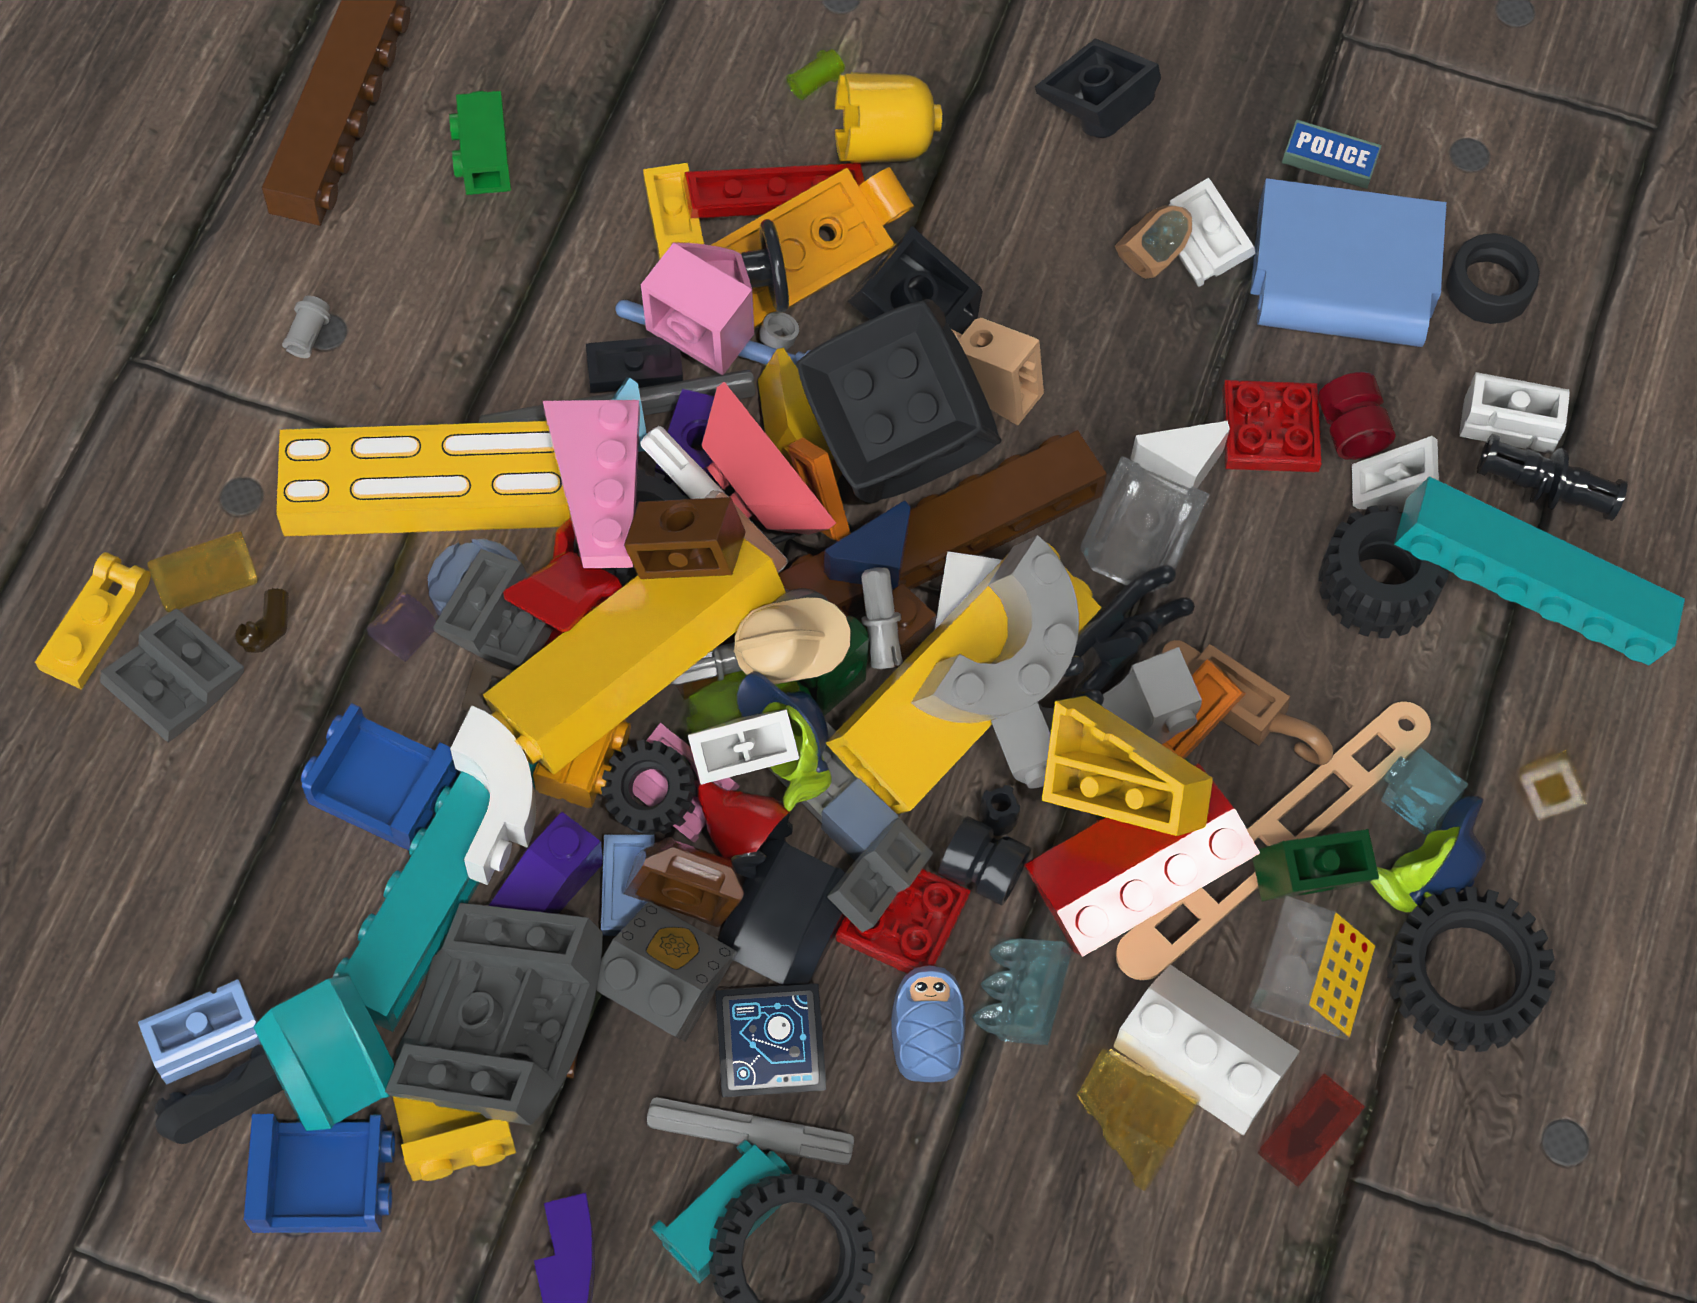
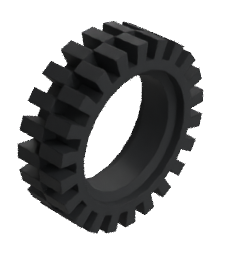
[1387,887,1556,1052]

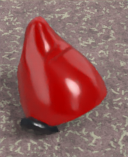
[697,782,793,879]

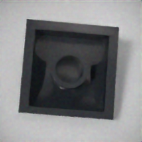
[1035,38,1161,138]

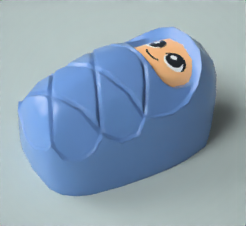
[891,965,966,1082]

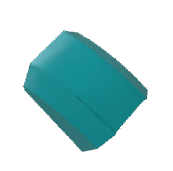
[253,976,395,1131]

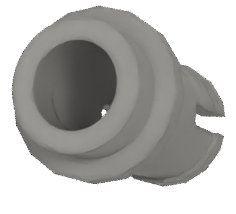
[282,296,331,358]

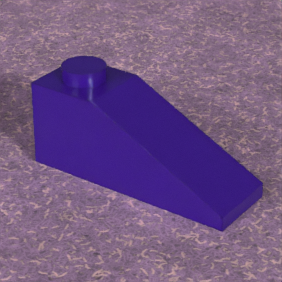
[489,811,603,914]

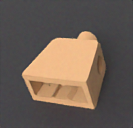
[951,318,1044,425]

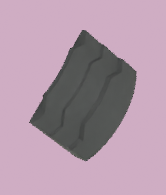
[385,903,603,1125]

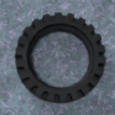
[709,1174,875,1303]

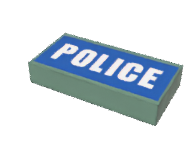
[1282,119,1382,189]

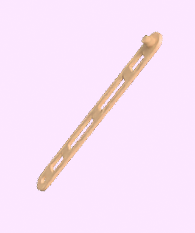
[1116,702,1431,980]

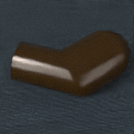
[235,588,289,653]

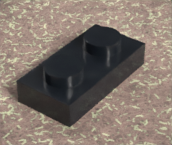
[586,337,683,393]

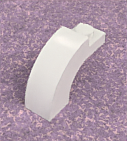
[450,706,536,885]

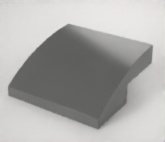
[433,549,554,671]
[100,608,244,743]

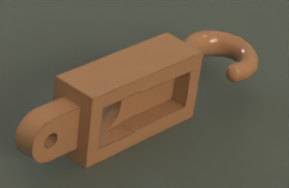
[1162,640,1333,765]

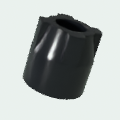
[978,784,1021,836]

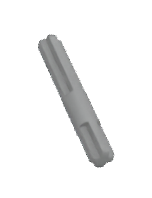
[647,1097,854,1165]

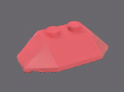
[702,382,836,535]

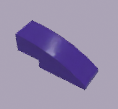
[534,1193,595,1303]

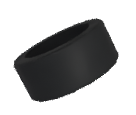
[1446,233,1540,324]

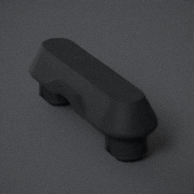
[155,1044,283,1144]

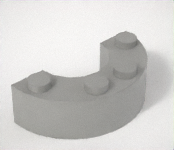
[911,535,1079,723]
[991,647,1202,789]

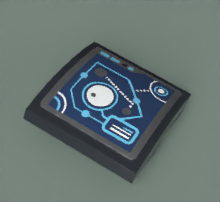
[715,983,826,1098]

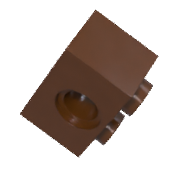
[624,497,746,579]

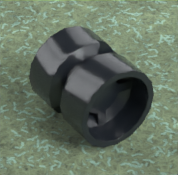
[938,816,1031,906]

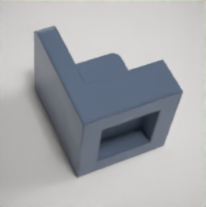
[821,778,899,861]

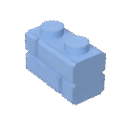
[138,980,261,1085]

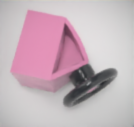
[641,219,789,375]

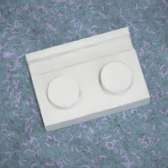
[1167,178,1256,287]

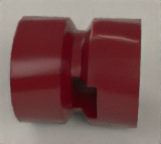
[1318,372,1396,460]

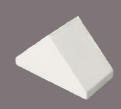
[1130,421,1230,499]
[1352,436,1439,512]
[688,709,800,785]

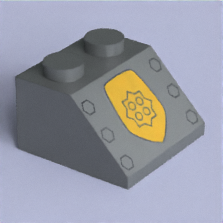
[596,901,737,1042]

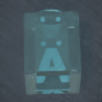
[1381,747,1468,836]

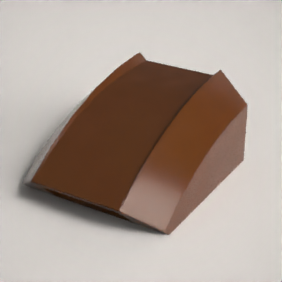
[623,837,744,928]

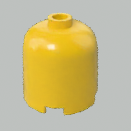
[835,72,942,163]

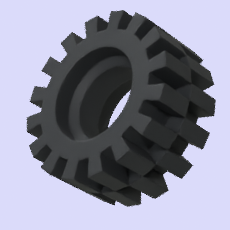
[601,740,698,835]

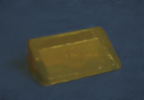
[147,531,258,612]

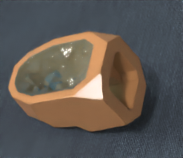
[1115,205,1192,279]

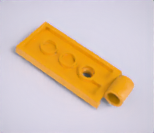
[711,167,914,329]

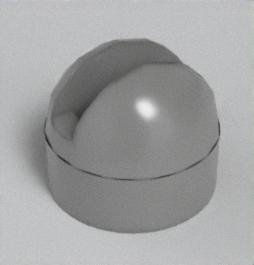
[760,312,799,351]

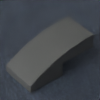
[827,818,933,932]

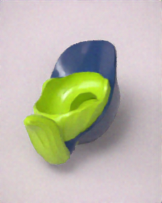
[737,671,832,812]
[1370,796,1486,912]

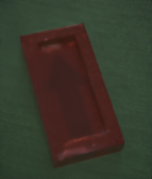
[1258,1073,1365,1188]

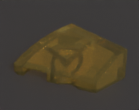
[1077,1048,1200,1191]

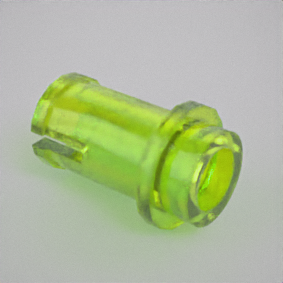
[787,49,845,101]

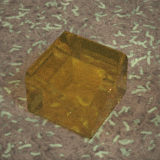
[1519,750,1586,821]

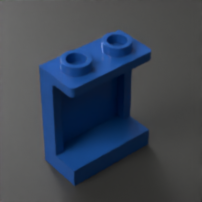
[301,703,461,851]
[244,1114,395,1233]

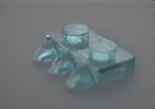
[972,939,1072,1045]

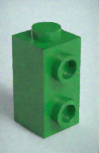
[449,91,511,195]

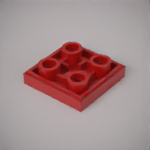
[1222,380,1322,472]
[835,869,971,974]

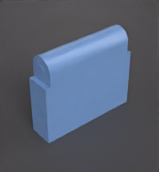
[1250,178,1447,347]

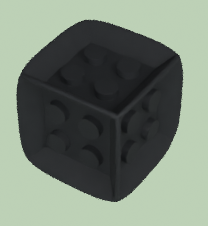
[796,299,1002,503]

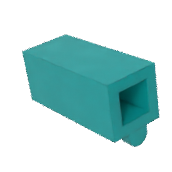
[651,1139,792,1284]

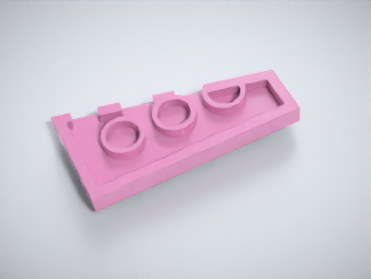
[543,400,640,568]

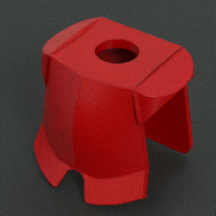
[503,552,622,649]

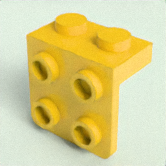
[393,1096,516,1181]

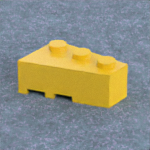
[1042,696,1213,836]

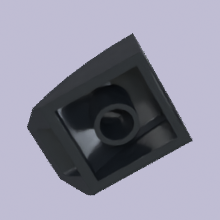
[848,226,983,334]
[718,840,845,985]

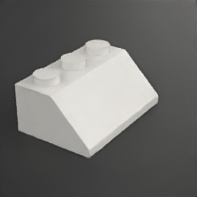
[1113,965,1300,1135]

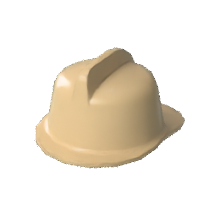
[734,598,851,684]

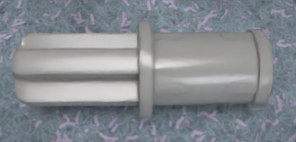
[861,567,903,669]

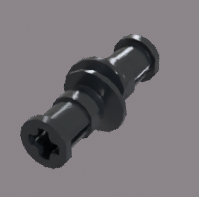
[1477,434,1628,521]

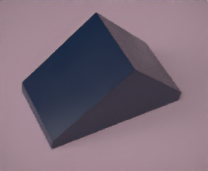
[824,500,911,590]

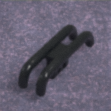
[1063,565,1195,706]

